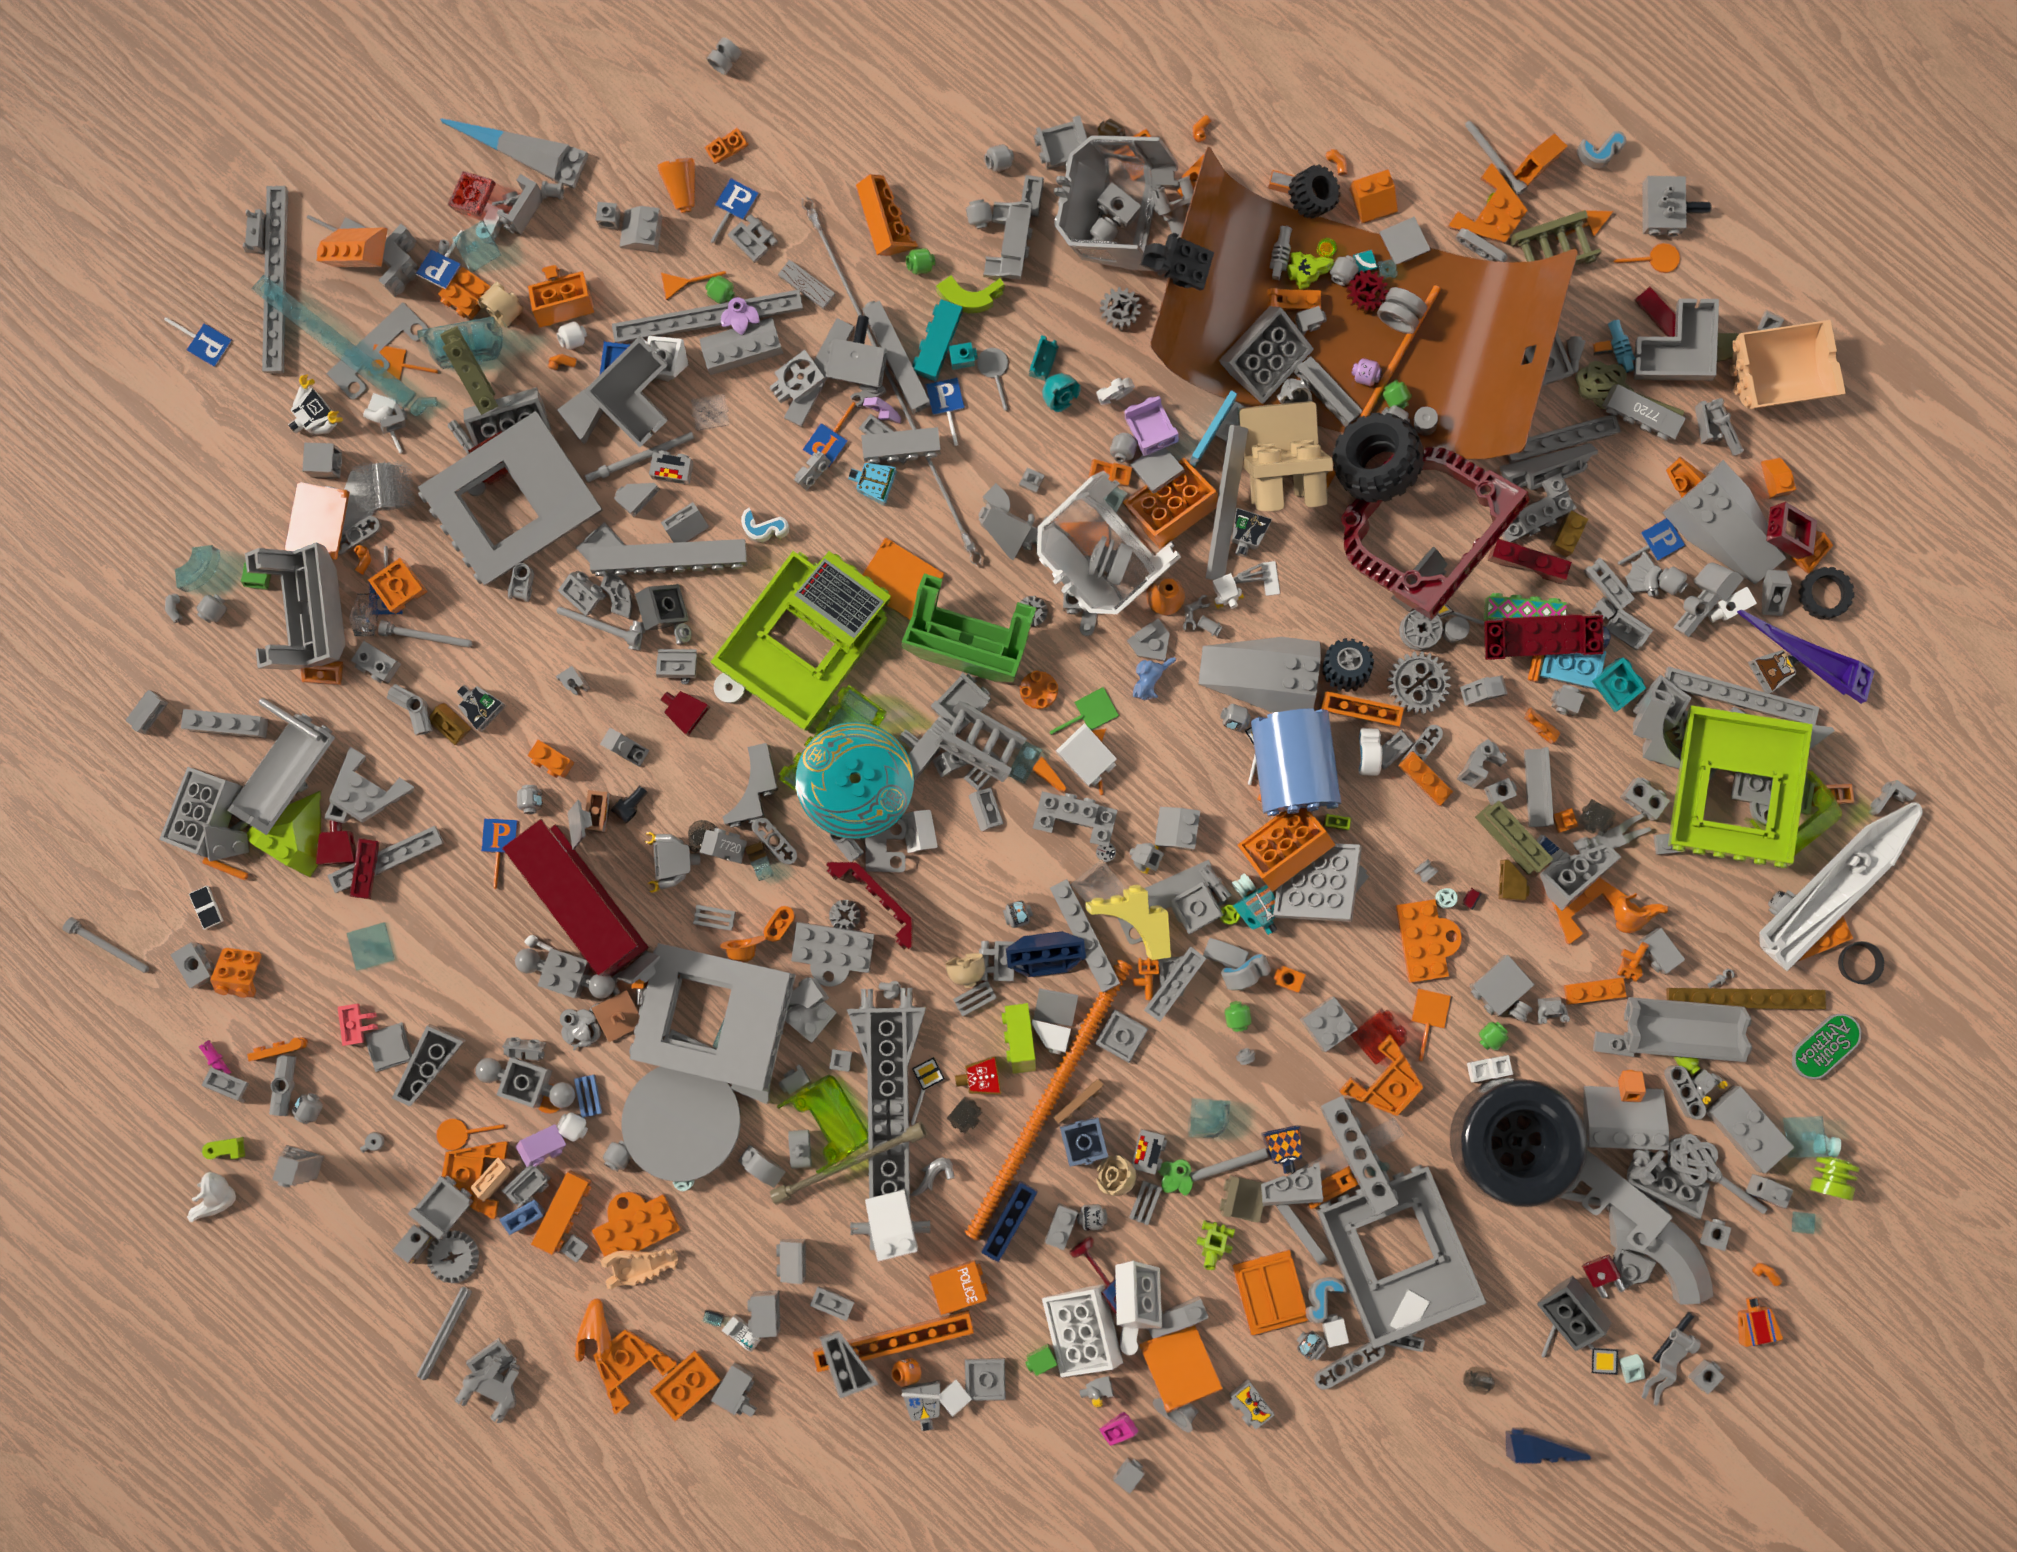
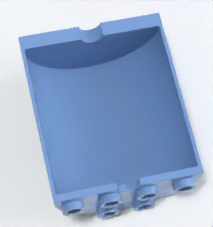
[1251,709,1341,816]

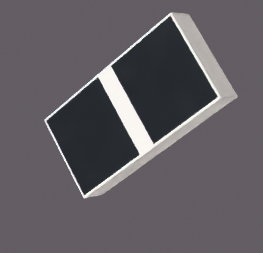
[189,886,224,930]

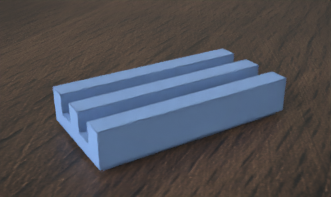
[574,1075,602,1118]

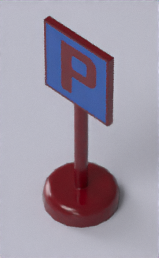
[1069,1236,1117,1315]

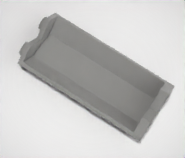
[1624,997,1752,1062]

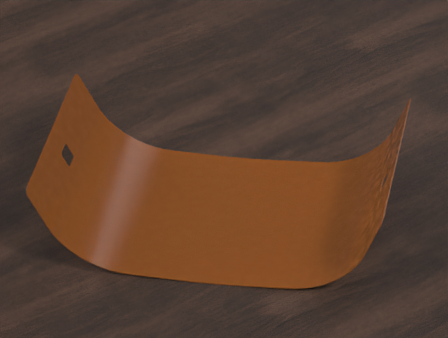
[1150,147,1578,459]

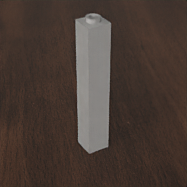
[862,300,930,414]

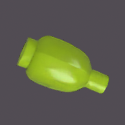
[1674,1056,1700,1075]

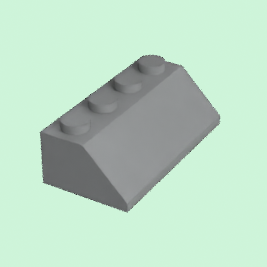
[699,317,783,375]
[463,387,551,449]

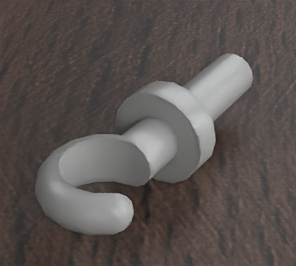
[1708,969,1735,988]

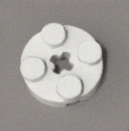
[1096,377,1135,405]

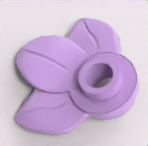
[721,297,759,335]

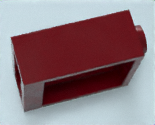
[1766,502,1817,559]

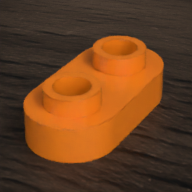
[763,906,795,942]

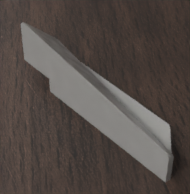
[1500,443,1598,490]

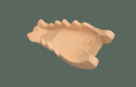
[601,1248,678,1289]

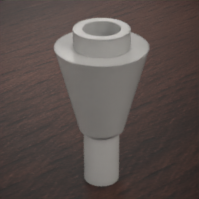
[1566,336,1586,373]

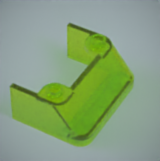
[1744,770,1842,856]
[777,1075,868,1174]

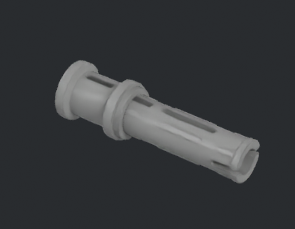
[1707,398,1744,456]

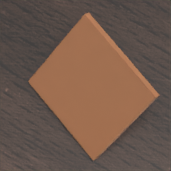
[591,990,640,1043]

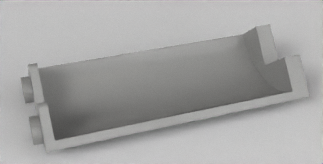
[227,713,335,835]

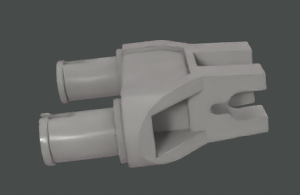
[455,1354,520,1423]

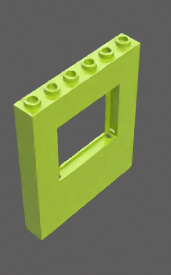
[710,551,888,732]
[1668,705,1813,868]

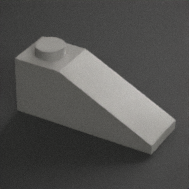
[1148,1296,1209,1339]

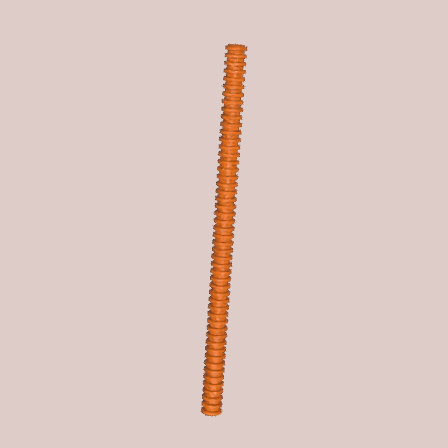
[965,960,1132,1241]

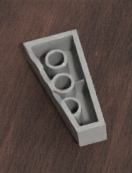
[272,1145,324,1188]

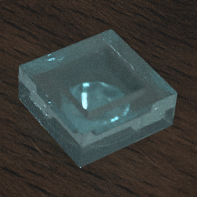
[1792,1211,1815,1234]

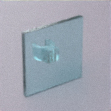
[452,220,501,273]
[347,922,395,971]
[1783,1116,1828,1157]

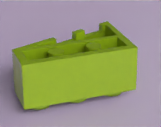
[1002,1003,1036,1074]

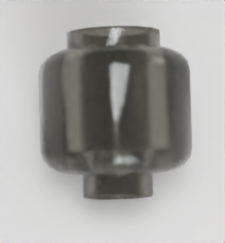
[1463,1366,1495,1395]

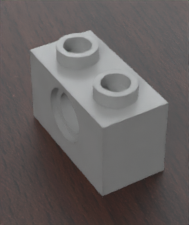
[1097,182,1141,229]
[170,942,215,988]

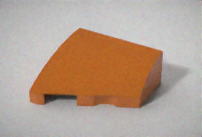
[1524,708,1561,744]

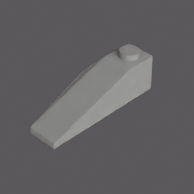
[1540,843,1621,911]

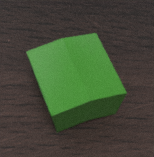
[241,562,271,590]

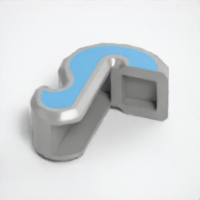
[1577,131,1626,169]
[1221,954,1271,991]
[1306,1277,1347,1324]

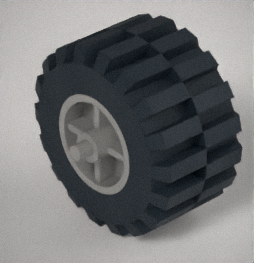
[1323,638,1374,692]

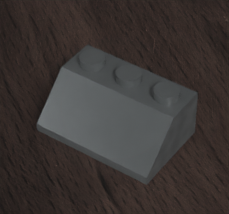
[1391,546,1448,612]
[1537,1276,1612,1351]

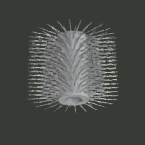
[352,460,415,512]

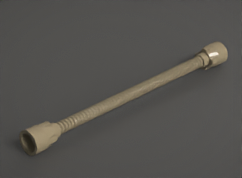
[770,1122,927,1205]

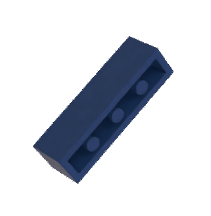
[981,1180,1038,1263]

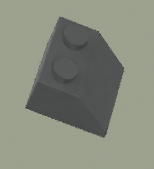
[635,584,689,631]

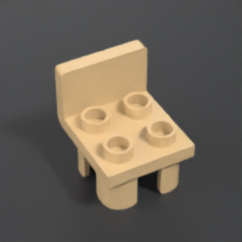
[1238,401,1333,511]

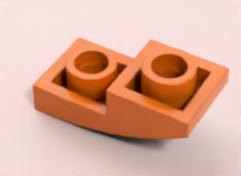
[704,128,749,164]

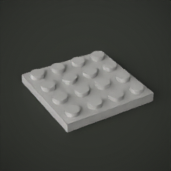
[1273,844,1362,922]

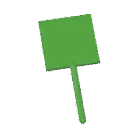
[1049,687,1119,735]

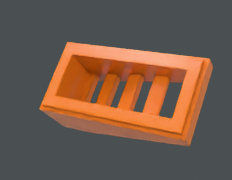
[1032,756,1066,793]
[1812,784,1854,806]

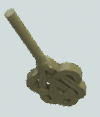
[1576,360,1685,416]

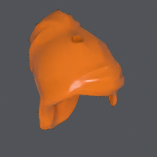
[1614,893,1668,933]

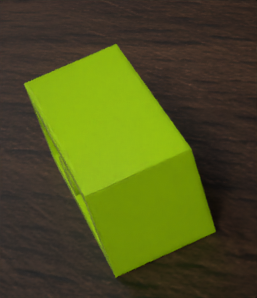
[1323,814,1351,831]

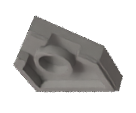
[1127,618,1169,661]
[1612,1248,1656,1288]

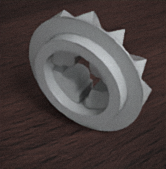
[1020,596,1047,627]
[829,900,861,930]

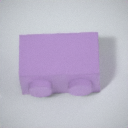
[516,1124,566,1167]

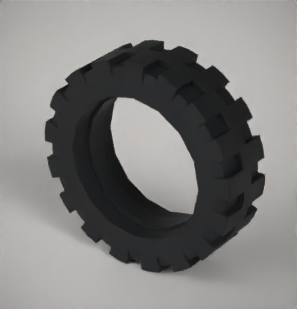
[1798,567,1855,620]

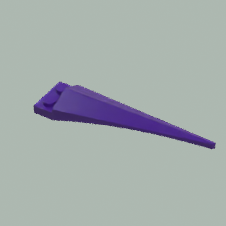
[1737,610,1875,704]

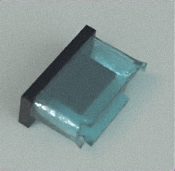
[702,1309,724,1327]

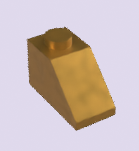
[1498,859,1530,901]

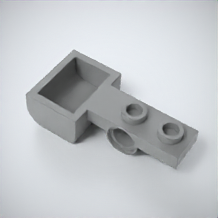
[1673,562,1744,637]

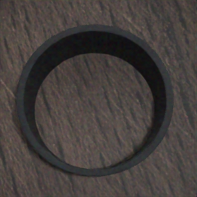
[1838,941,1884,985]

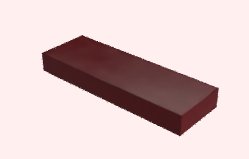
[1634,286,1676,337]
[349,839,380,899]

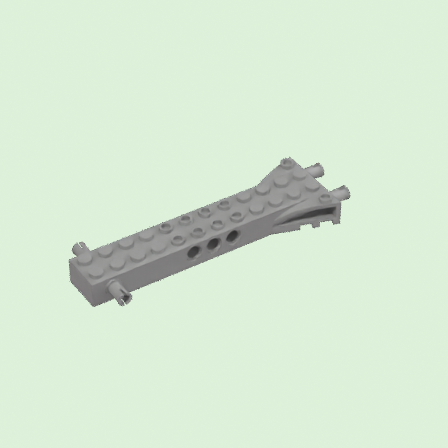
[847,988,930,1250]

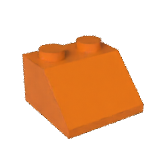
[1349,169,1398,224]

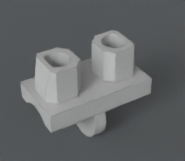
[1629,1149,1666,1185]

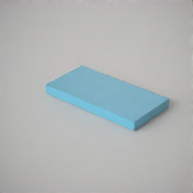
[1189,391,1237,468]

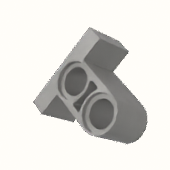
[1460,675,1508,706]

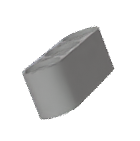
[1664,1065,1706,1120]

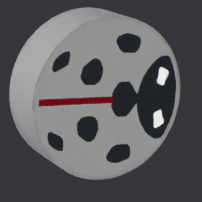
[1096,843,1116,862]

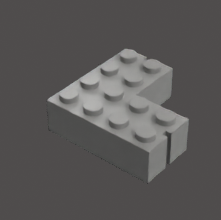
[1634,299,1719,381]
[584,336,668,447]

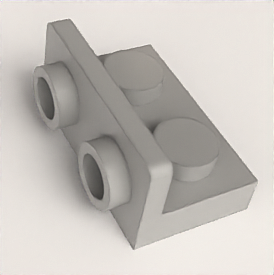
[558,571,606,616]

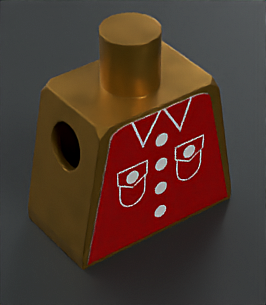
[955,1056,1001,1094]

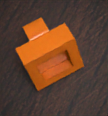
[1553,808,1578,833]

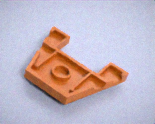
[1447,163,1528,243]
[1552,878,1627,944]
[1339,1034,1423,1116]
[442,1141,509,1219]
[593,1329,678,1415]

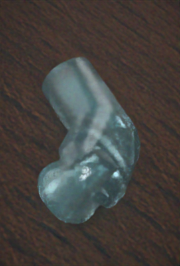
[410,397,438,416]

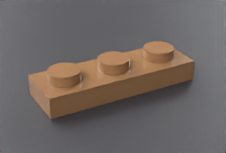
[1053,1079,1103,1124]

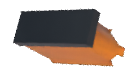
[1592,340,1613,355]

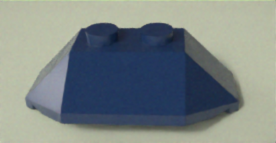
[1006,931,1086,977]

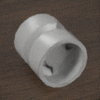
[706,37,742,75]

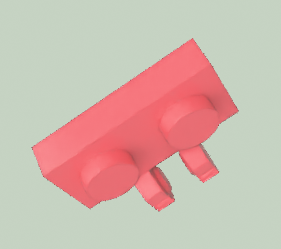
[338,1004,378,1046]

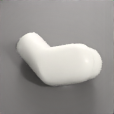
[363,406,393,423]

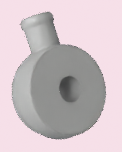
[360,1132,384,1153]

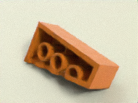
[856,174,918,256]

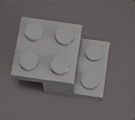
[379,224,419,297]

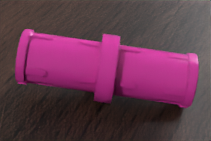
[199,1040,232,1075]

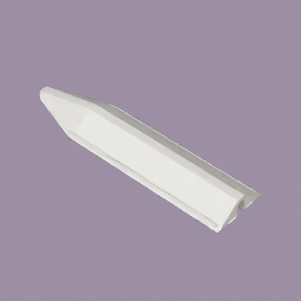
[1759,802,1922,971]

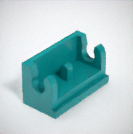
[1029,335,1059,381]

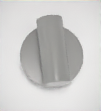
[674,623,691,645]
[879,981,901,999]

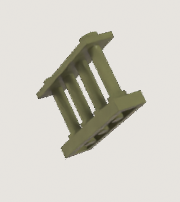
[1510,210,1601,266]
[440,326,499,415]
[1475,800,1553,875]

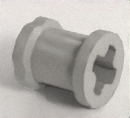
[541,181,564,200]

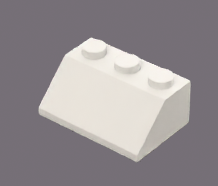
[1115,1261,1162,1328]

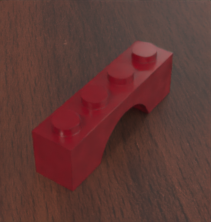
[1487,539,1572,584]

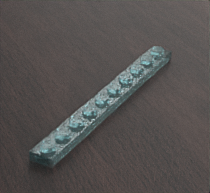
[251,275,416,409]

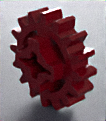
[1346,270,1388,313]

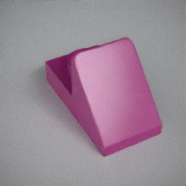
[1099,1412,1139,1446]

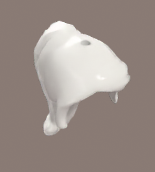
[187,1172,236,1222]

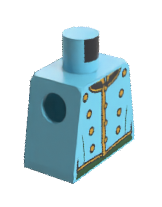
[848,463,896,506]

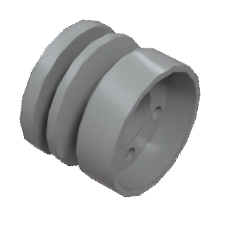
[1088,536,1133,585]

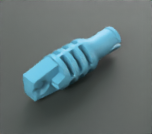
[1608,319,1635,373]

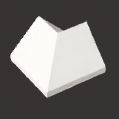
[647,336,688,382]

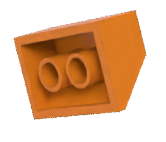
[528,271,595,328]

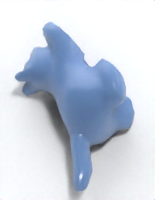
[1133,657,1176,701]

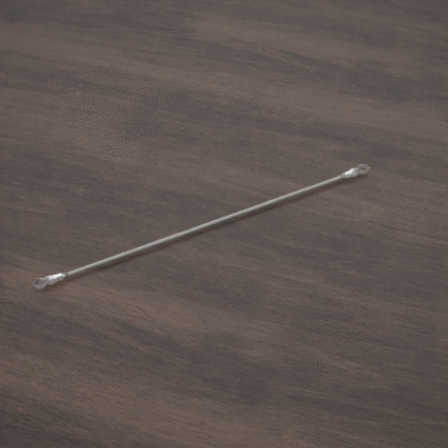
[801,196,982,566]

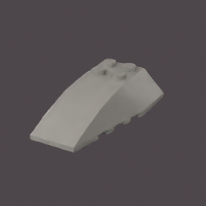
[1662,460,1786,584]
[1198,637,1321,713]

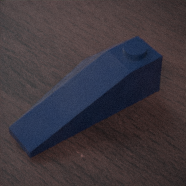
[1506,1427,1591,1464]

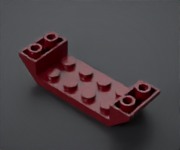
[1484,614,1604,660]
[826,862,913,950]

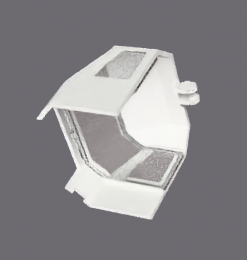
[1037,471,1181,614]

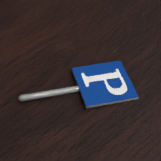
[711,178,759,243]

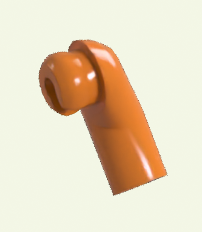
[1326,149,1347,175]

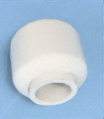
[557,322,587,350]
[557,1112,588,1142]

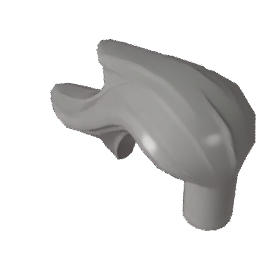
[910,1158,955,1196]

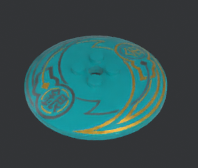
[796,722,914,839]

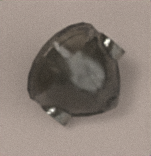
[688,820,718,852]

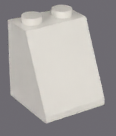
[1056,723,1117,787]

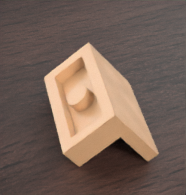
[471,1158,514,1201]

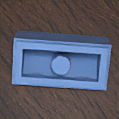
[499,1200,545,1235]

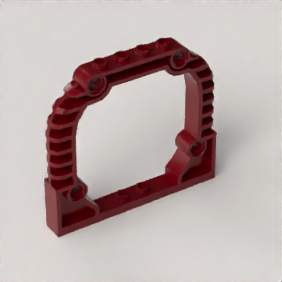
[1341,447,1530,620]

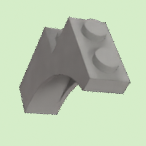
[1633,688,1682,769]
[723,743,778,828]

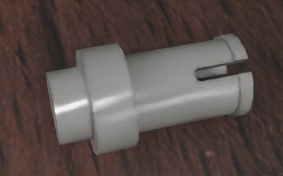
[628,621,645,651]

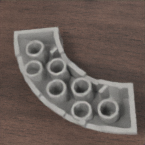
[1608,1204,1714,1305]

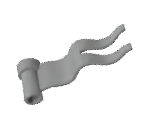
[1573,813,1651,854]
[1641,1329,1701,1406]

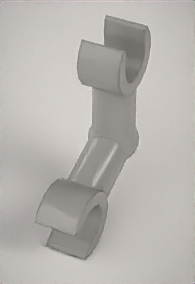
[1183,595,1211,631]

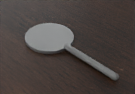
[977,348,1008,411]

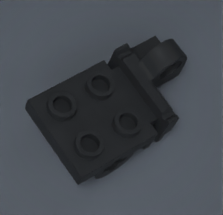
[1140,233,1214,291]

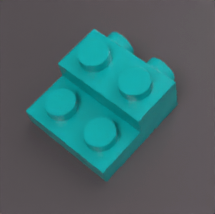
[1592,657,1646,712]

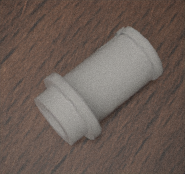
[1197,615,1223,636]

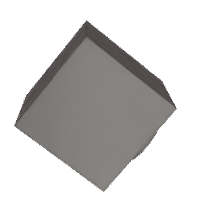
[302,443,342,479]

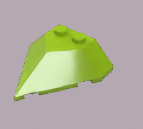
[246,791,321,877]

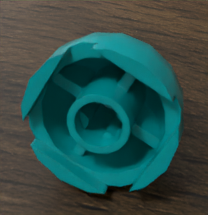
[1042,373,1081,412]

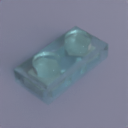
[1008,741,1042,785]

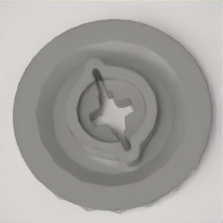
[426,1231,479,1284]

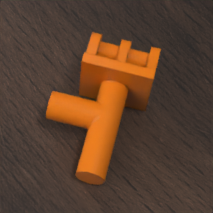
[1617,942,1649,982]
[1133,958,1159,1000]

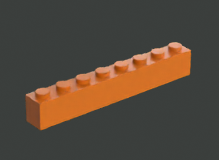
[813,1310,974,1373]

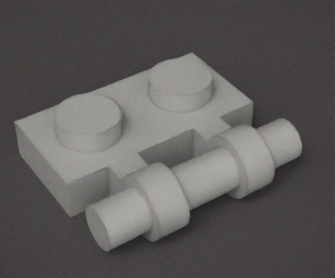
[728,214,778,263]
[979,941,1014,981]

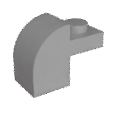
[980,483,1010,530]
[738,1145,786,1188]

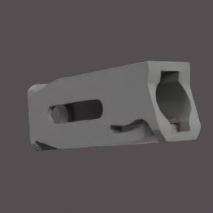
[899,716,952,783]

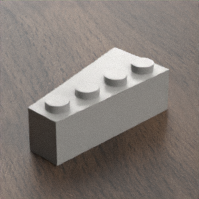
[392,1024,466,1106]

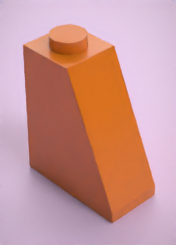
[1513,133,1568,187]

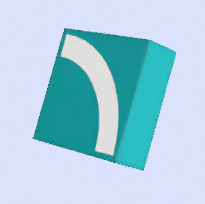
[1353,250,1377,275]

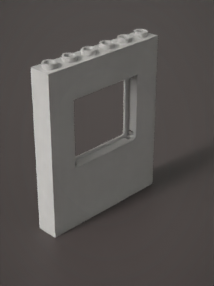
[418,411,603,586]
[629,943,796,1091]
[1316,1164,1486,1348]

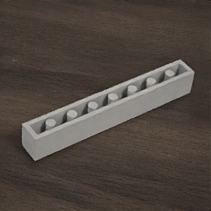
[589,539,747,577]

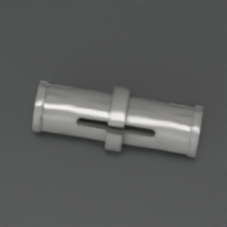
[1198,864,1231,903]

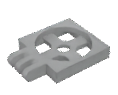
[770,350,826,403]

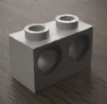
[1620,777,1670,821]

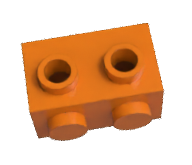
[527,740,575,778]

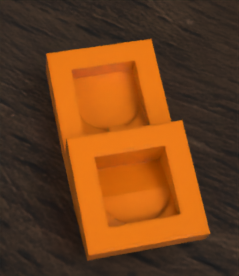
[1088,459,1132,486]

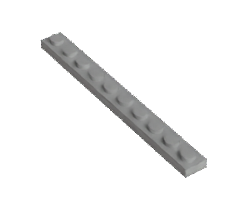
[262,186,288,373]
[612,290,803,343]

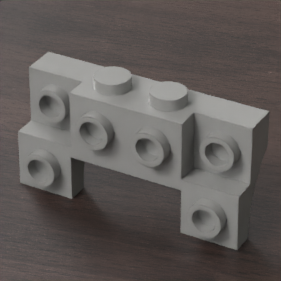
[983,201,1032,280]
[1502,473,1576,542]
[1033,791,1117,847]

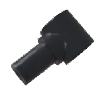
[611,785,648,824]

